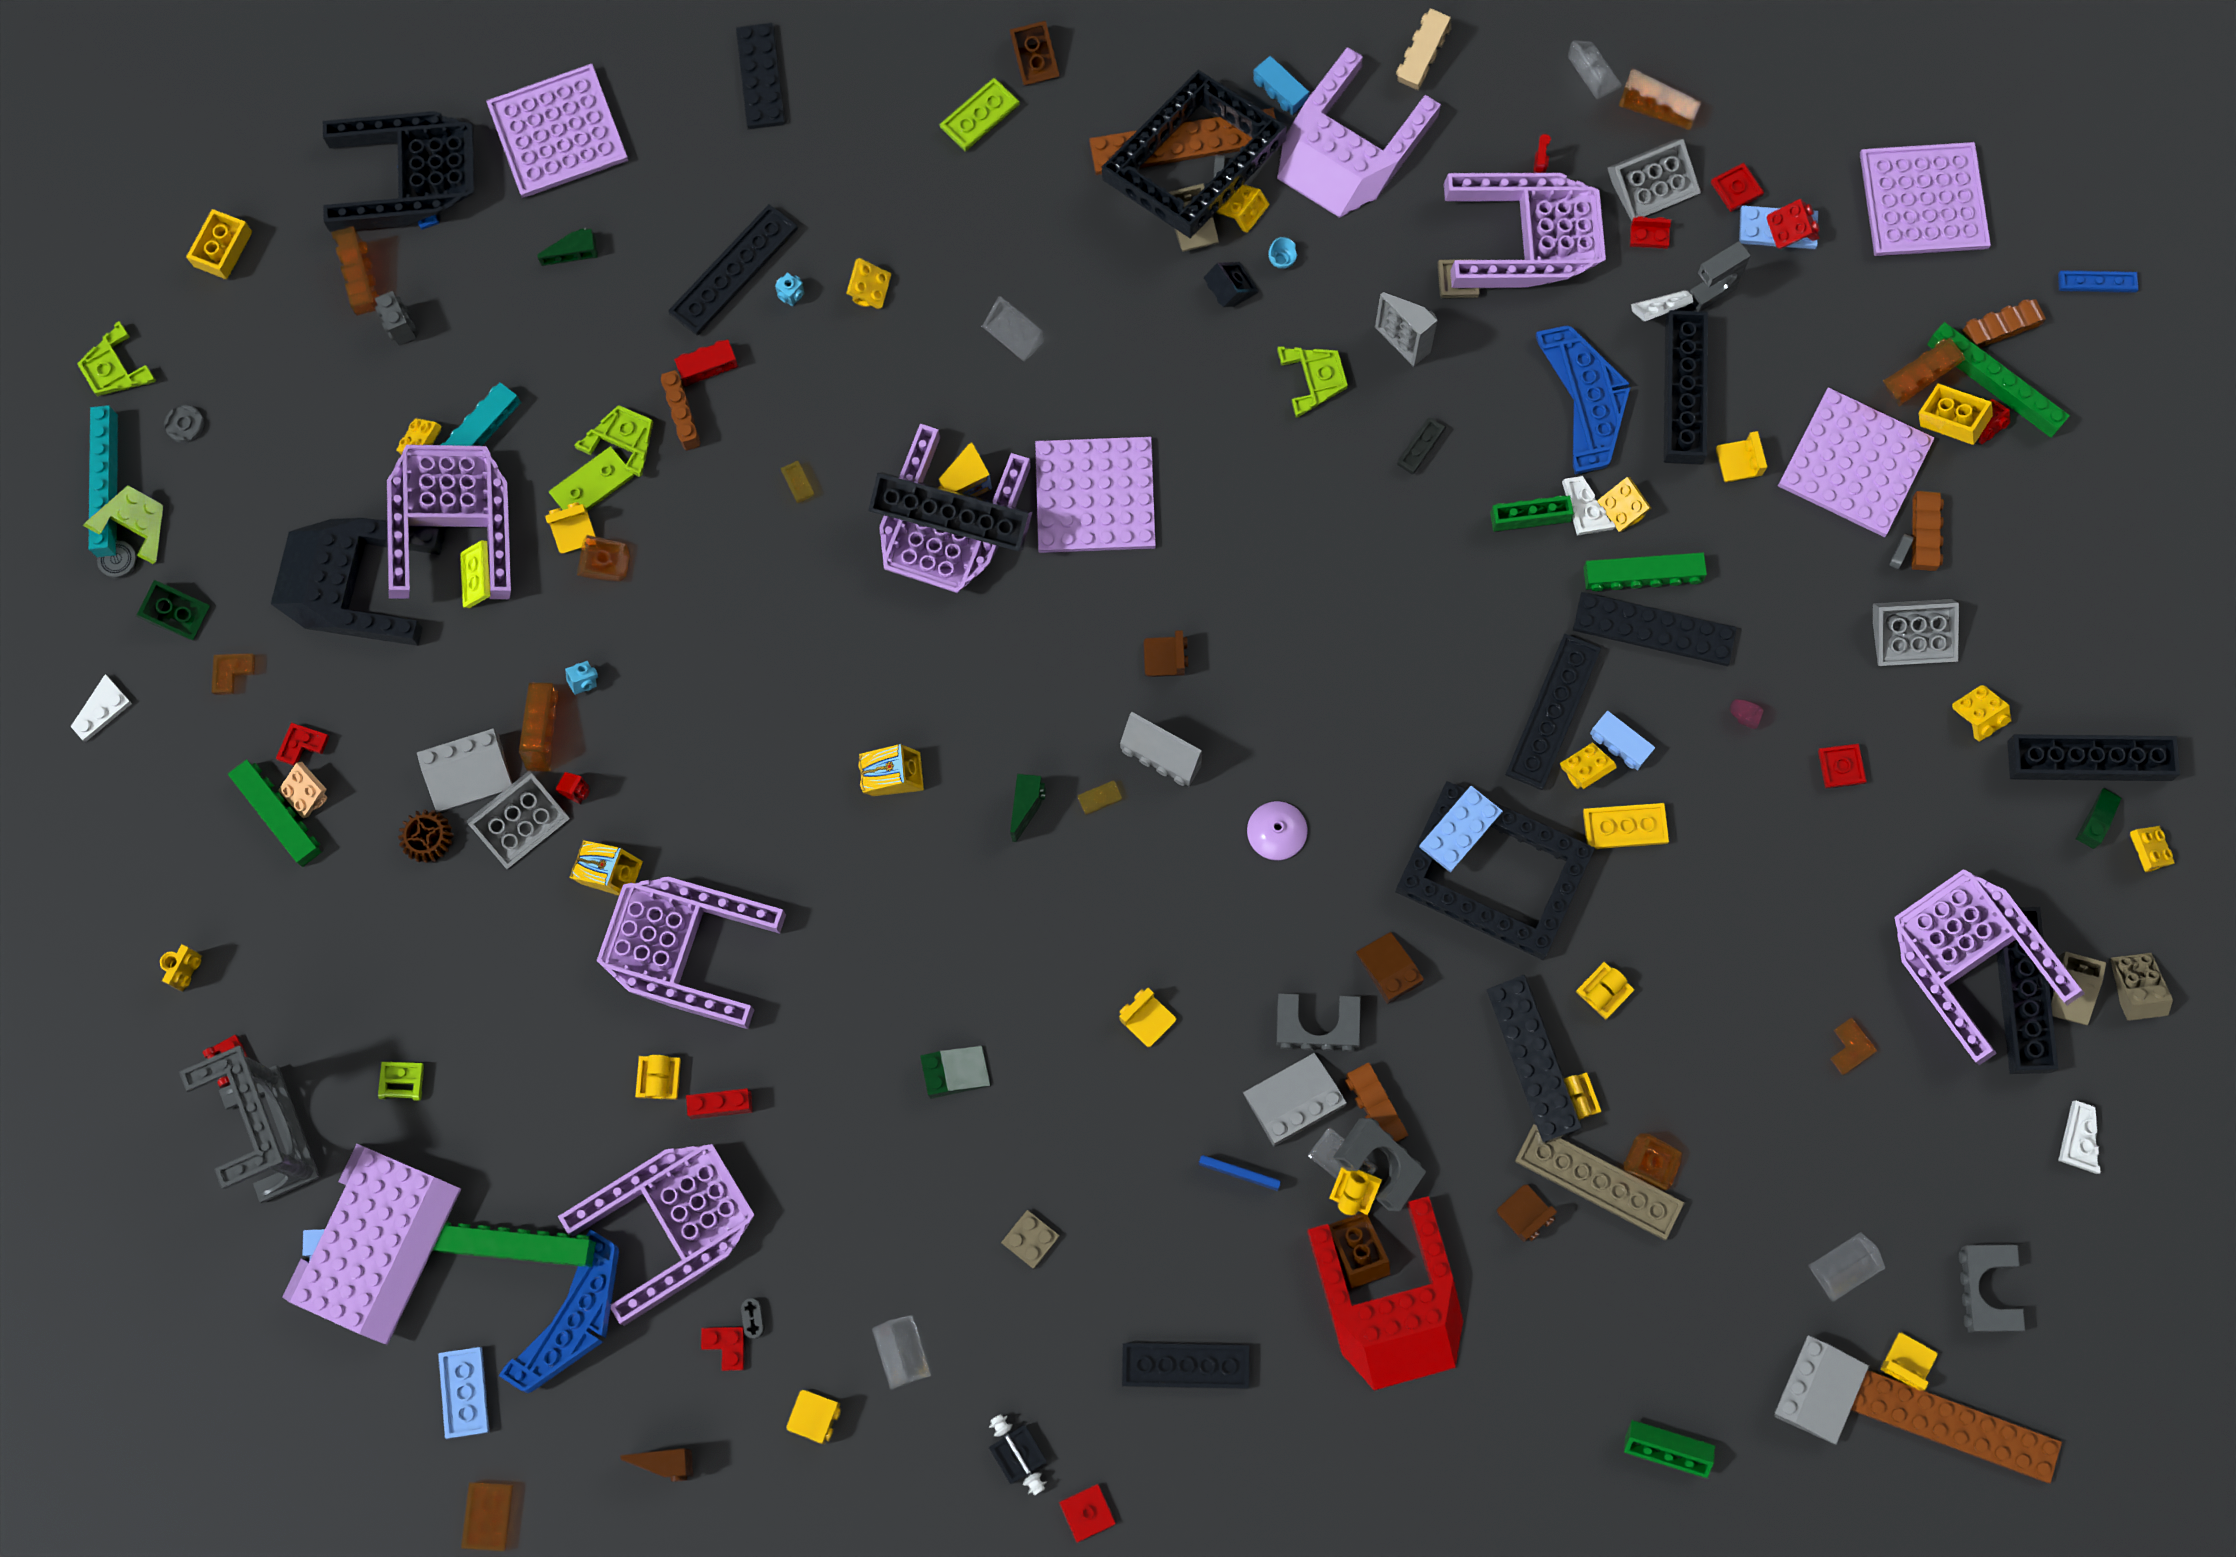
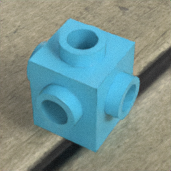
[775,273,805,307]
[565,661,598,695]

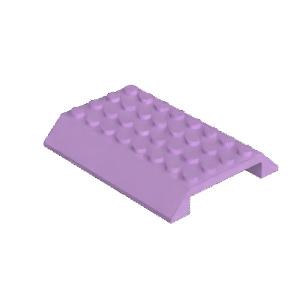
[282,1144,461,1345]

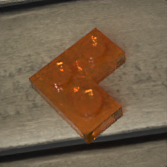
[212,654,255,695]
[1830,1017,1877,1075]

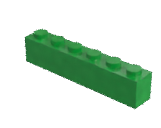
[1583,553,1707,591]
[228,759,322,867]

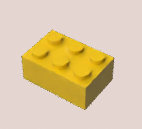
[186,209,252,280]
[1919,384,1993,445]

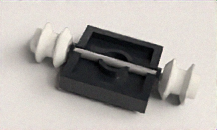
[989,1414,1047,1495]

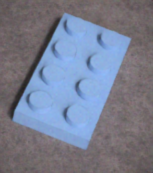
[1739,206,1818,249]
[1419,786,1502,873]
[438,1347,489,1439]

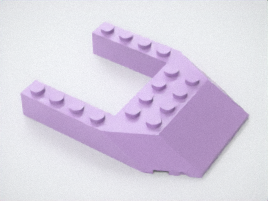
[1277,47,1441,218]
[1444,173,1606,288]
[879,424,1030,593]
[387,445,511,599]
[1895,869,2085,1065]
[597,877,786,1029]
[558,1144,755,1326]

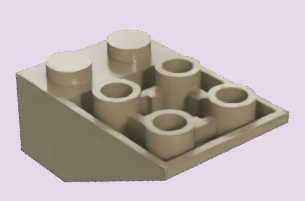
[1168,184,1219,252]
[2050,951,2106,1025]
[2111,953,2173,1021]

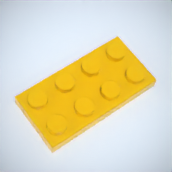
[1583,803,1669,849]

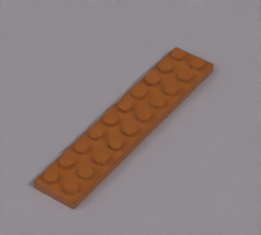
[1089,108,1275,175]
[1851,1370,2062,1483]

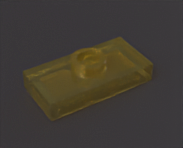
[781,461,814,503]
[1077,780,1122,815]

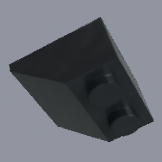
[1203,262,1259,307]

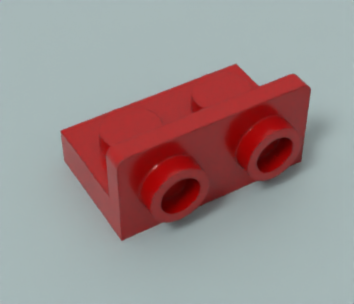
[1630,216,1671,249]
[1978,399,2010,444]

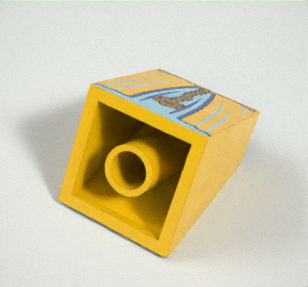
[939,443,992,497]
[858,744,924,796]
[569,840,643,896]

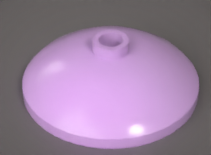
[1247,801,1307,861]

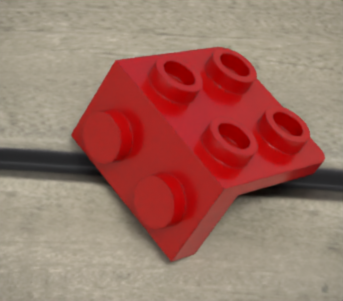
[1766,199,1820,249]

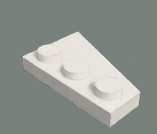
[1631,290,1693,322]
[1562,476,1616,535]
[2058,1101,2100,1174]

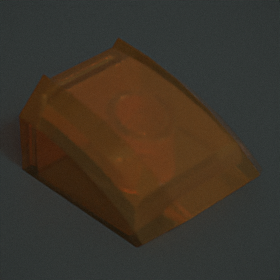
[577,535,630,581]
[1624,1133,1682,1191]

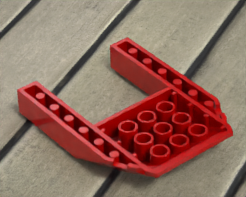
[1307,1196,1463,1390]

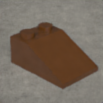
[1010,20,1059,85]
[1356,932,1424,1004]
[1329,1213,1390,1289]
[620,1449,693,1482]

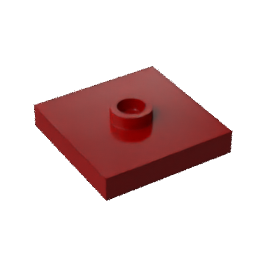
[1711,163,1764,212]
[1818,744,1866,789]
[1059,1484,1116,1542]

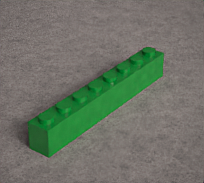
[1927,322,2070,438]
[432,1222,596,1267]

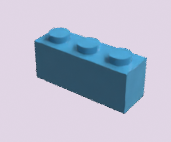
[1253,56,1309,115]

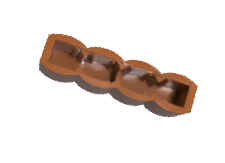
[1962,299,2046,348]
[661,370,700,451]
[1911,491,1944,571]
[1345,1062,1408,1143]

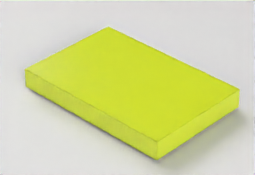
[460,540,490,608]

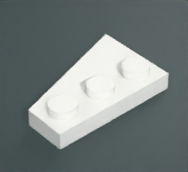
[71,674,132,742]

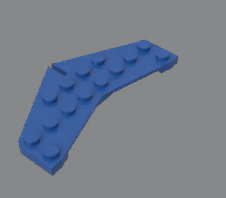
[1536,326,1630,474]
[499,1229,619,1393]

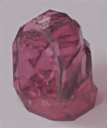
[1730,699,1764,729]

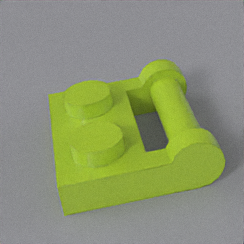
[378,1062,424,1101]

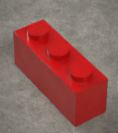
[674,340,739,386]
[686,1088,753,1119]

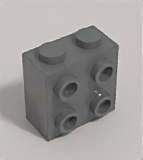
[375,291,416,346]

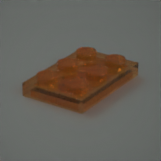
[461,1482,513,1551]

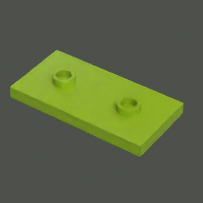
[940,78,1020,152]
[548,446,634,511]

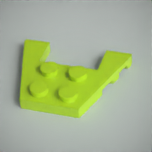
[78,321,156,396]
[1277,347,1348,418]
[574,405,653,477]
[83,486,163,564]

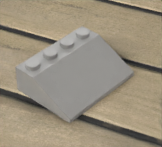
[1607,139,1701,221]
[1375,292,1437,367]
[1873,599,1959,666]
[1120,712,1202,787]
[417,729,512,813]
[467,770,570,869]
[1243,1053,1346,1147]
[1775,1336,1869,1445]

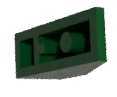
[537,228,598,266]
[2075,788,2121,849]

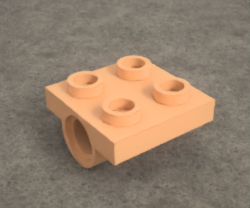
[278,762,327,818]

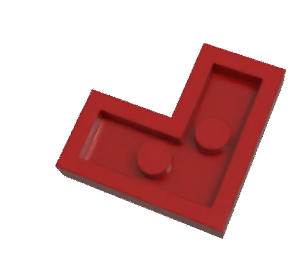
[276,723,329,766]
[701,1327,744,1371]

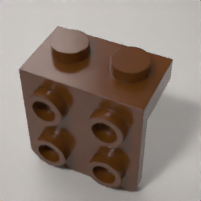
[1144,630,1188,677]
[1497,1185,1557,1242]

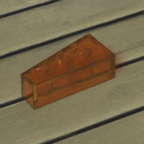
[1619,69,1700,130]
[331,226,379,315]
[1883,338,1965,406]
[519,683,558,771]

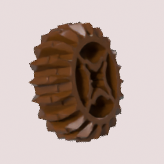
[398,810,454,863]

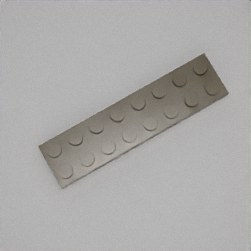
[1515,1124,1684,1240]

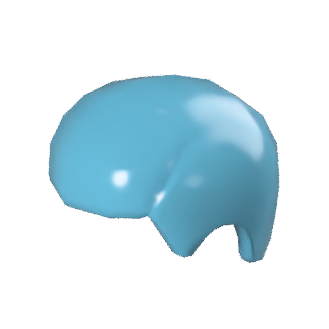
[1268,237,1297,269]

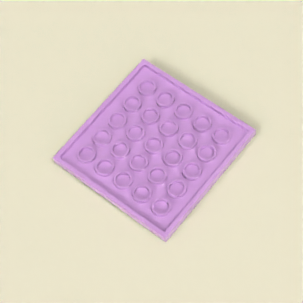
[487,64,628,198]
[1860,142,1991,256]
[1778,388,1934,537]
[1036,437,1155,553]

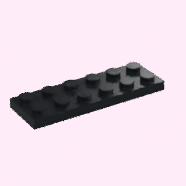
[736,23,785,130]
[1122,1343,1249,1389]

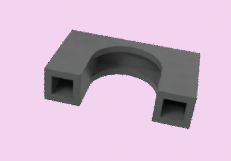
[1690,241,1751,312]
[1276,994,1360,1052]
[1333,1118,1426,1211]
[1959,1245,2025,1333]

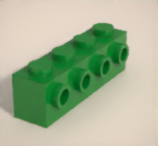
[1490,495,1574,532]
[1624,1420,1715,1478]

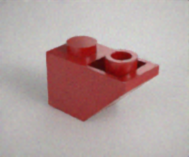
[556,772,590,804]

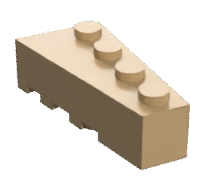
[1396,8,1451,90]

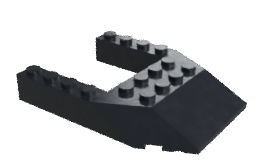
[323,111,475,232]
[271,518,444,646]

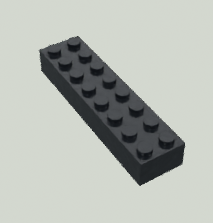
[1664,310,1708,465]
[868,472,1032,551]
[2007,734,2180,781]
[1997,907,2058,1074]

